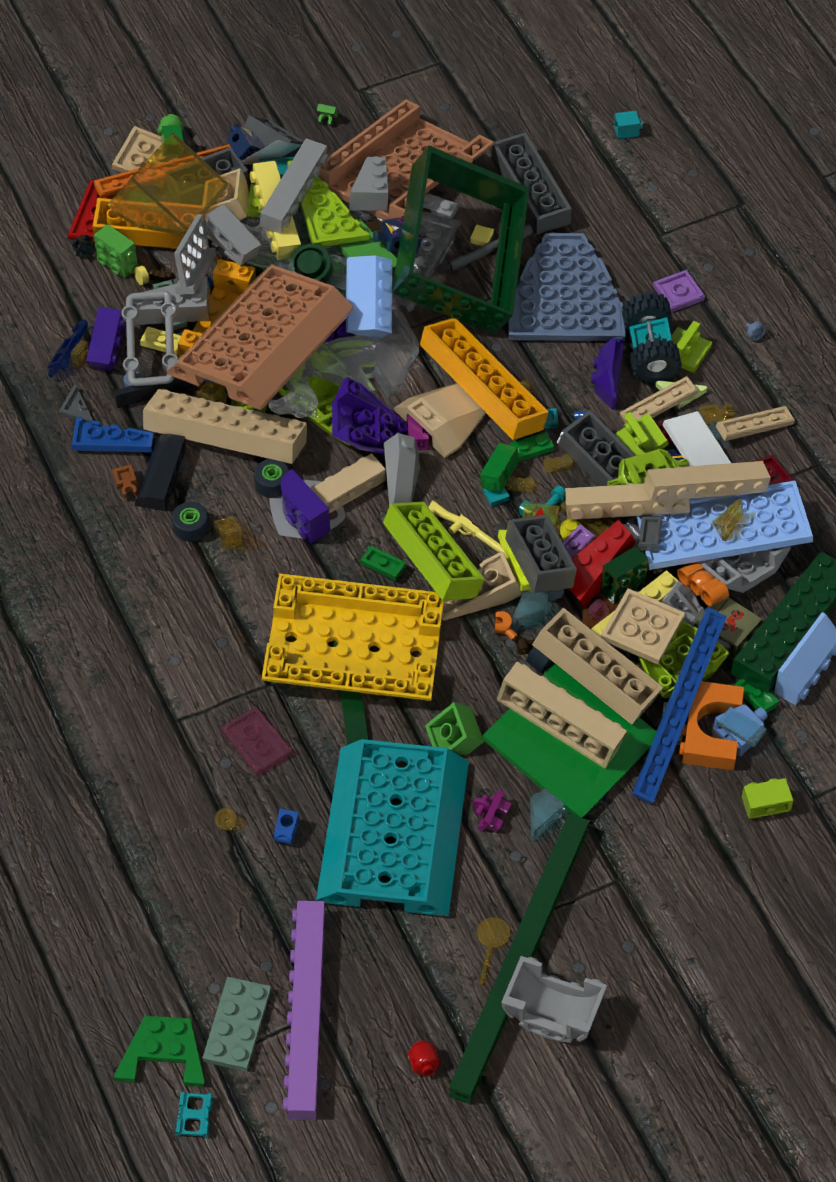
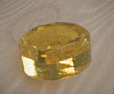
[215,808,237,830]

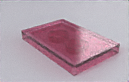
[220,706,292,776]

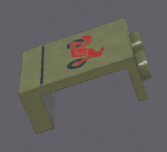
[696,597,762,657]

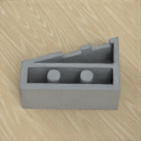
[349,156,388,211]
[204,204,261,266]

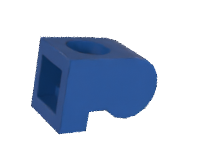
[274,808,300,845]

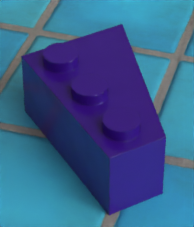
[86,307,126,371]

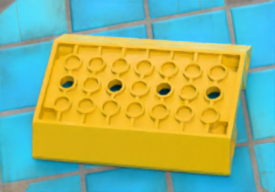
[261,573,444,701]

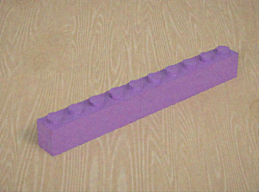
[283,901,325,1120]

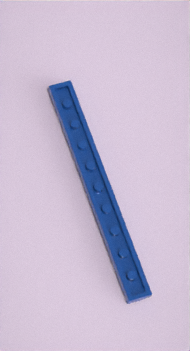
[631,607,727,804]

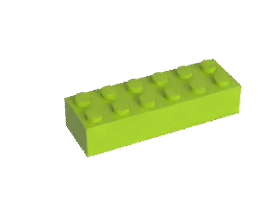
[383,502,484,601]

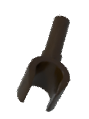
[517,638,535,655]

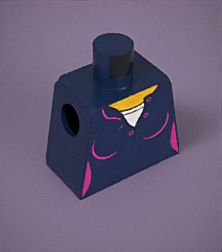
[227,124,266,160]
[373,217,422,254]

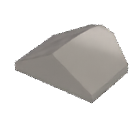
[662,581,705,626]

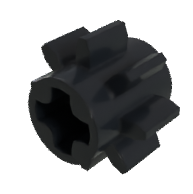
[72,234,96,258]

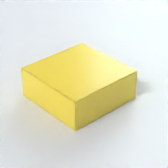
[470,225,494,246]

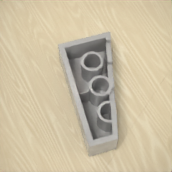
[133,276,210,325]

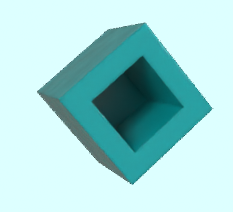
[614,111,643,139]

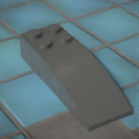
[557,410,649,486]

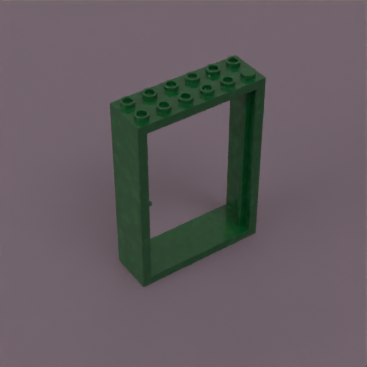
[392,145,529,334]

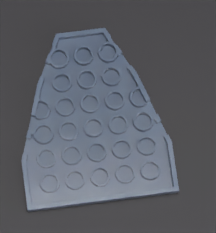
[509,233,625,341]

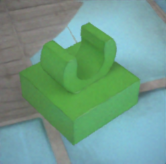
[317,104,339,125]

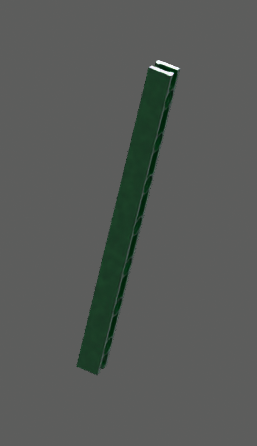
[449,814,589,1105]

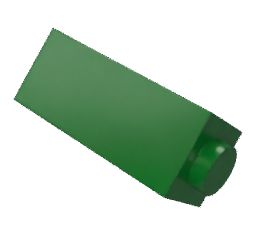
[480,443,519,493]

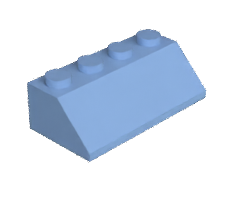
[346,255,392,340]
[774,612,836,705]

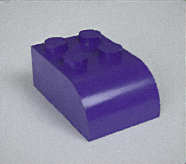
[281,469,330,544]

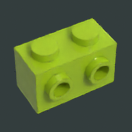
[742,778,793,819]

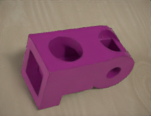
[408,415,428,450]

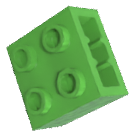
[94,224,138,279]

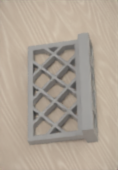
[174,214,217,294]

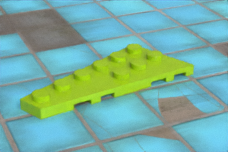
[287,160,370,247]

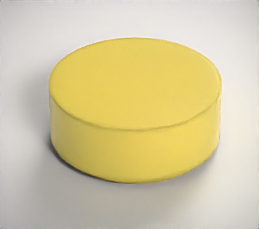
[134,265,149,285]

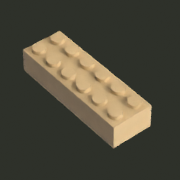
[532,608,663,724]
[497,662,627,769]

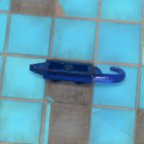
[47,319,88,378]

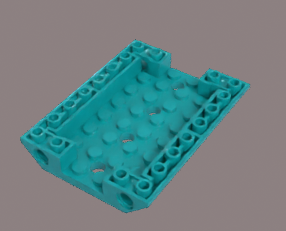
[316,739,469,917]

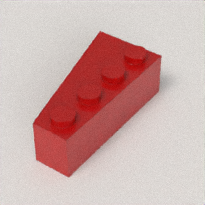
[567,520,636,609]

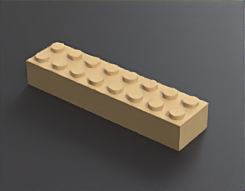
[143,389,307,464]

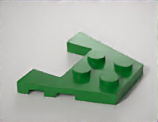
[114,1016,205,1087]

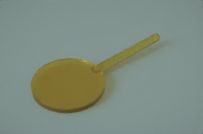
[477,917,510,985]

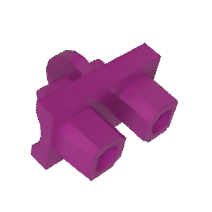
[472,789,511,832]

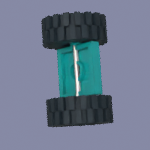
[622,292,682,384]

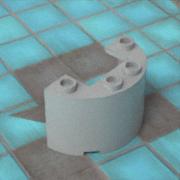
[501,956,607,1043]

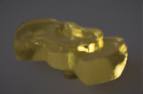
[543,453,573,473]
[505,475,535,492]

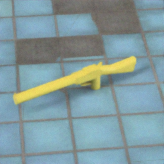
[428,500,507,558]

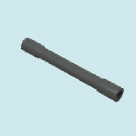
[447,224,533,272]

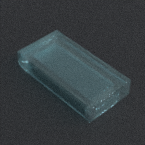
[718,707,766,747]

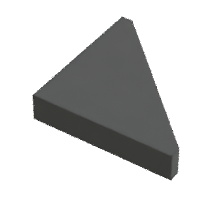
[59,385,93,423]

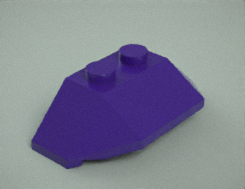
[591,337,625,410]

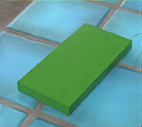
[335,219,397,273]

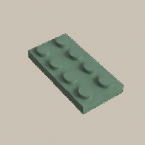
[202,977,271,1072]

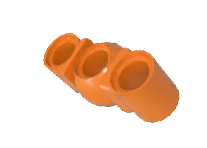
[677,562,729,607]

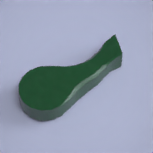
[289,244,333,292]

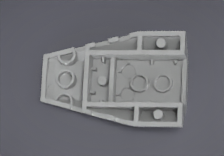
[699,546,791,593]

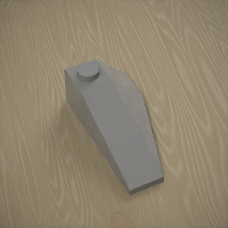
[384,433,420,506]

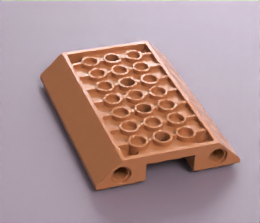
[167,265,354,410]

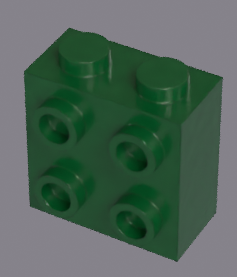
[600,547,648,604]

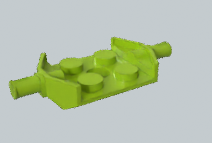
[607,449,689,486]

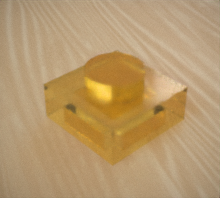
[71,340,89,368]

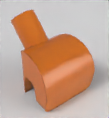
[495,611,518,641]

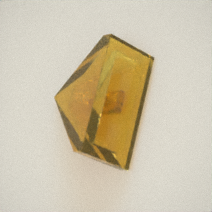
[712,499,743,541]

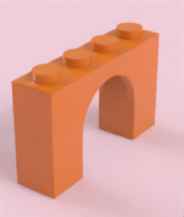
[679,681,744,771]

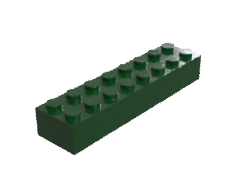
[731,551,836,693]

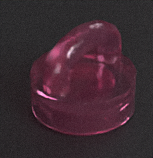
[587,599,609,622]

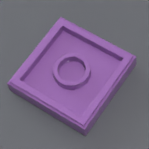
[653,270,705,313]

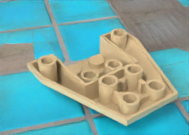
[394,383,486,458]

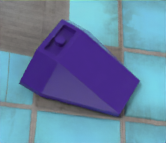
[332,377,408,454]

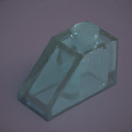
[512,590,552,632]
[530,788,564,842]

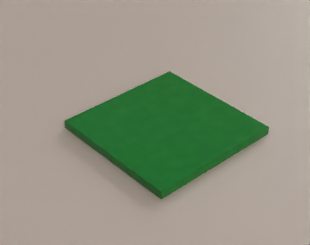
[481,664,657,818]

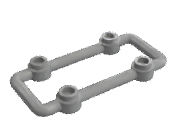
[122,291,178,386]

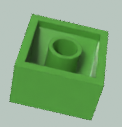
[425,702,484,756]

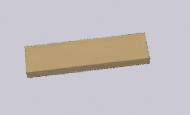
[619,376,698,423]
[716,406,795,441]

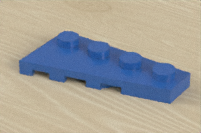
[72,417,154,452]

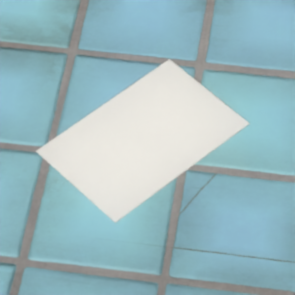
[242,141,302,164]

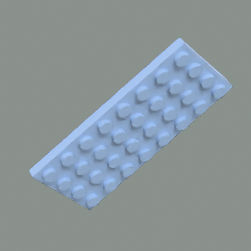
[636,481,813,570]

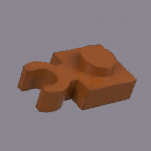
[112,464,137,499]

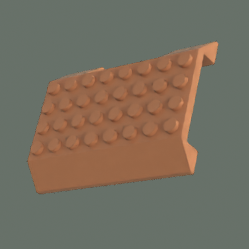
[318,99,494,220]

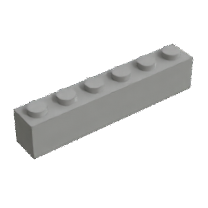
[260,138,328,234]

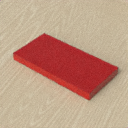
[68,180,126,242]

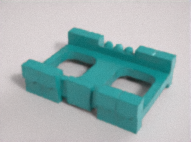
[175,1092,213,1139]

